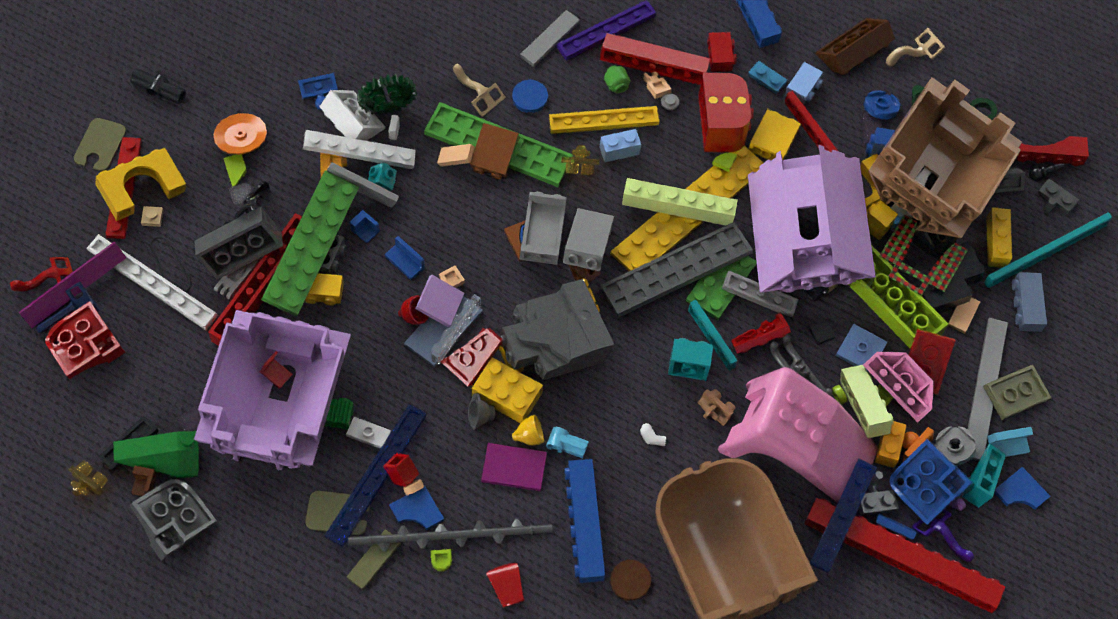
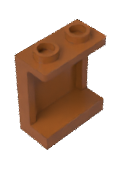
[470,123,520,180]

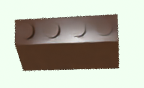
[815,18,895,75]

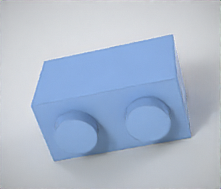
[785,62,823,105]
[600,129,641,162]

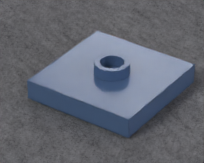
[835,324,887,372]

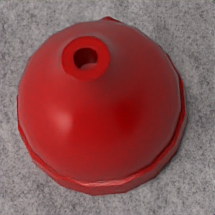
[398,295,429,325]

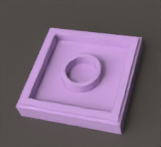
[415,275,464,327]

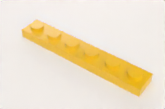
[549,106,659,134]

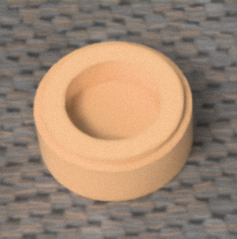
[403,479,424,495]

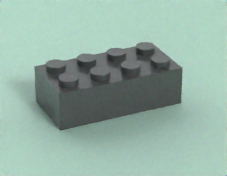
[195,206,283,279]

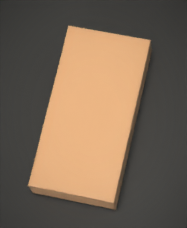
[437,144,475,166]
[948,297,980,334]

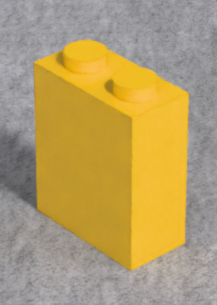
[749,109,801,161]

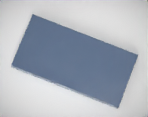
[404,296,483,367]

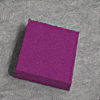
[481,443,547,491]

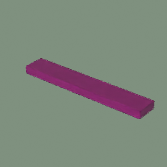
[19,242,127,328]

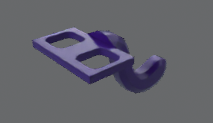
[912,510,974,562]

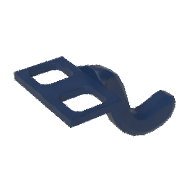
[36,281,100,333]

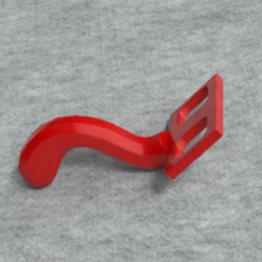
[10,257,73,292]

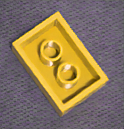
[472,357,543,423]

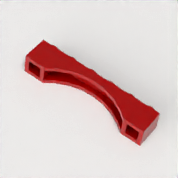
[1016,136,1089,166]

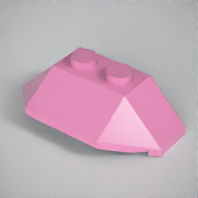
[863,352,934,423]

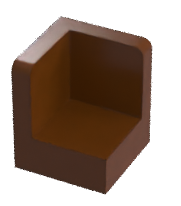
[131,466,158,496]

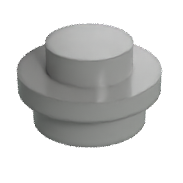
[661,93,679,110]

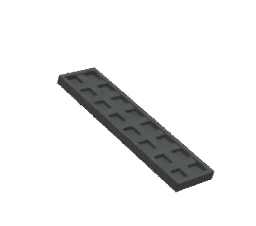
[601,222,753,318]

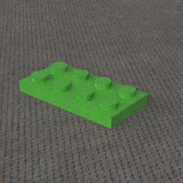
[686,256,757,320]

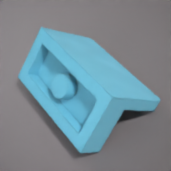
[987,427,1033,457]

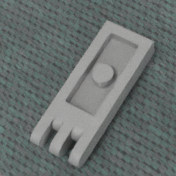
[214,258,261,300]

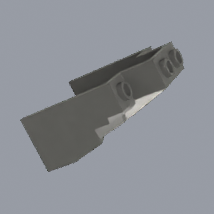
[499,279,614,381]

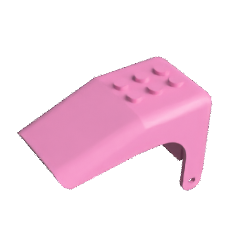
[718,367,878,506]

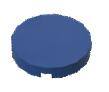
[512,79,548,113]
[863,90,900,119]

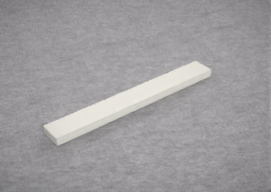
[86,234,218,330]

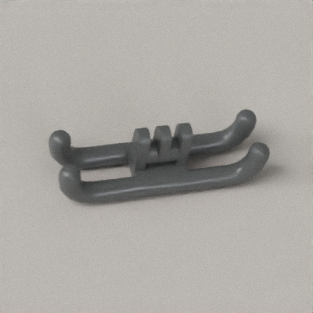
[770,334,832,396]

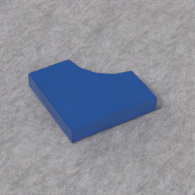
[994,467,1050,510]
[389,485,444,530]

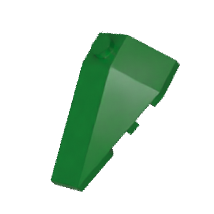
[113,431,199,478]

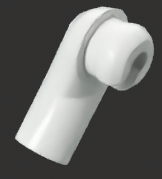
[640,423,666,446]

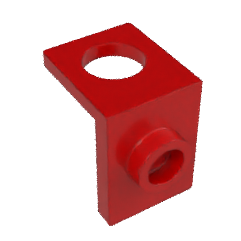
[259,351,292,389]

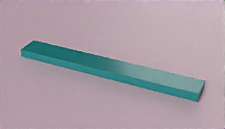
[984,212,1112,288]

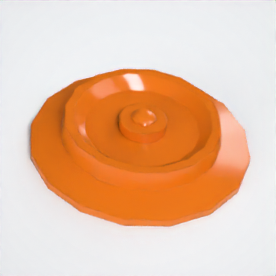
[213,113,267,155]

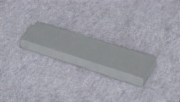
[520,10,580,67]
[326,162,399,207]
[722,271,799,317]

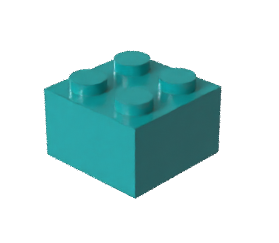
[668,338,713,381]

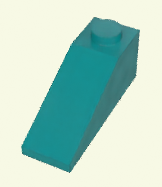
[962,444,1006,508]

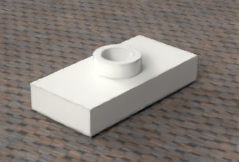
[346,417,391,450]

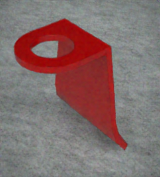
[486,563,525,608]

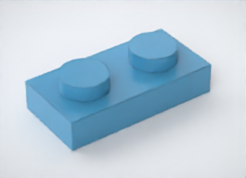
[748,61,787,95]

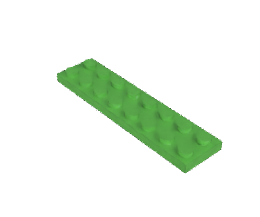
[424,102,573,187]
[261,171,359,317]

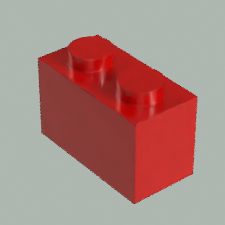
[707,32,736,72]

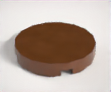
[610,560,651,601]

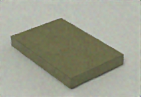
[983,364,1051,420]

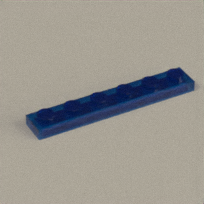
[810,459,877,573]

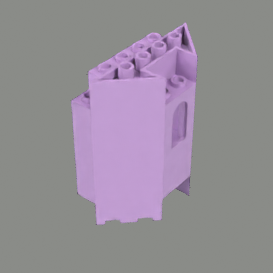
[748,145,876,293]
[194,310,351,470]

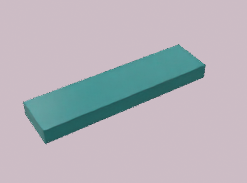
[688,299,737,371]

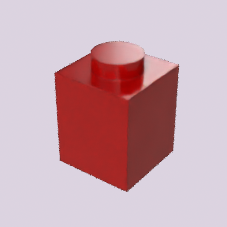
[383,453,419,487]

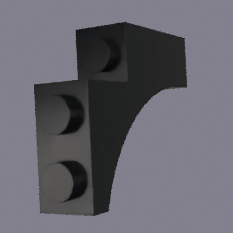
[922,241,985,313]

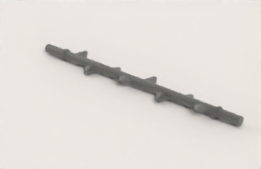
[348,519,553,552]

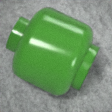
[604,66,630,93]

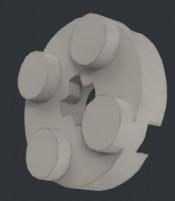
[935,426,976,466]

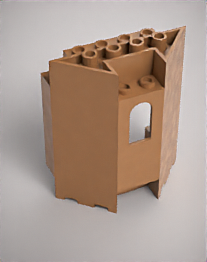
[869,77,1022,238]

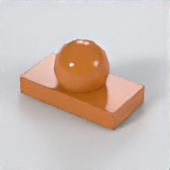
[902,427,934,462]

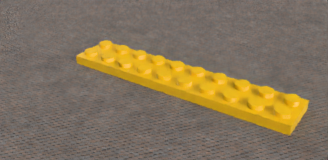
[610,145,764,271]

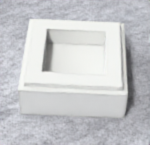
[389,115,400,140]

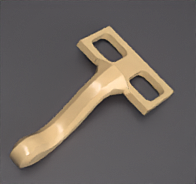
[886,28,946,67]
[453,64,506,117]

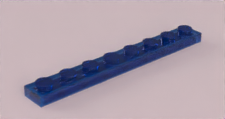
[325,404,426,547]

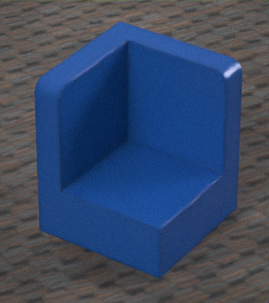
[349,210,380,243]

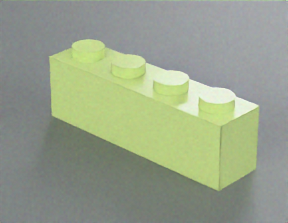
[840,365,894,438]

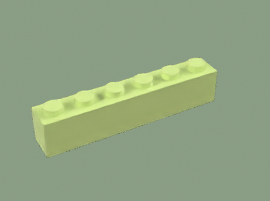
[622,178,738,225]

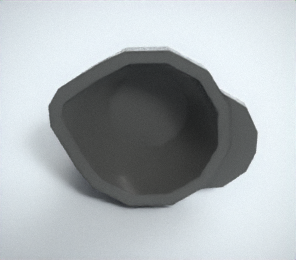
[468,393,495,430]

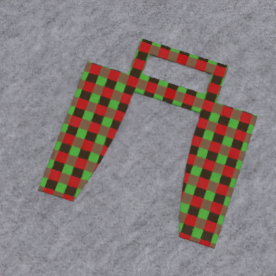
[880,215,968,296]

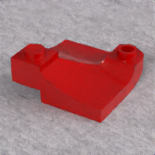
[45,301,125,379]

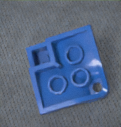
[890,439,973,525]

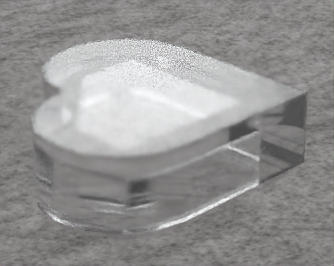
[228,183,252,207]

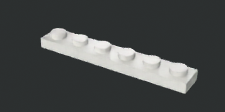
[303,130,415,169]

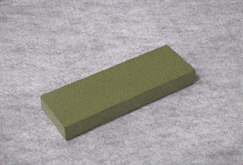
[347,529,402,590]

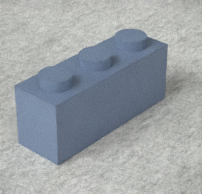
[1012,272,1047,332]

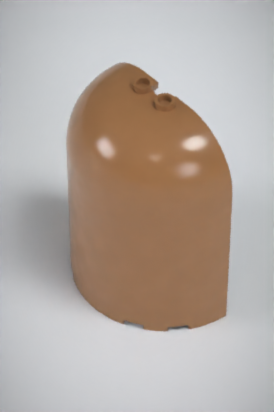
[655,458,818,619]

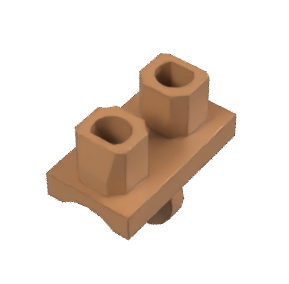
[698,389,736,426]

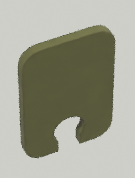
[74,118,126,171]
[305,491,370,535]

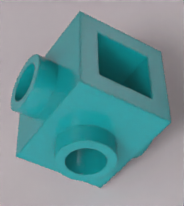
[368,163,397,191]

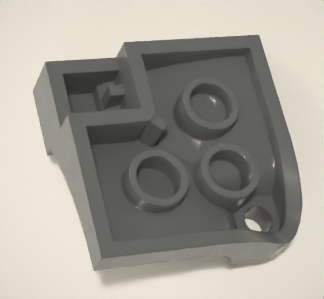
[130,479,217,561]

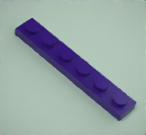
[557,0,656,61]

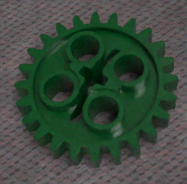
[357,74,417,115]

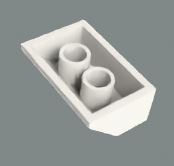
[319,90,386,141]

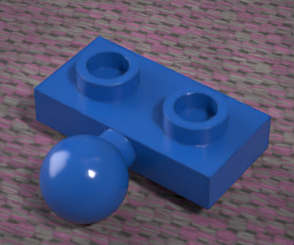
[298,73,338,110]

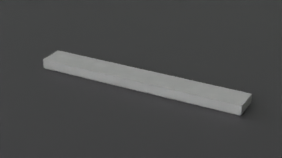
[967,318,1008,461]

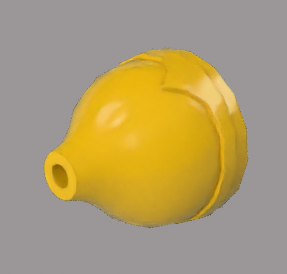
[512,415,544,445]

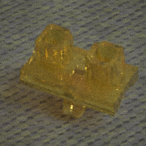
[561,145,600,175]
[68,461,107,496]

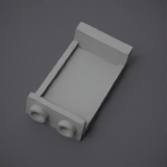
[520,192,567,265]
[563,208,614,271]

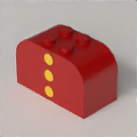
[698,73,754,152]

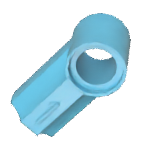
[546,427,589,458]

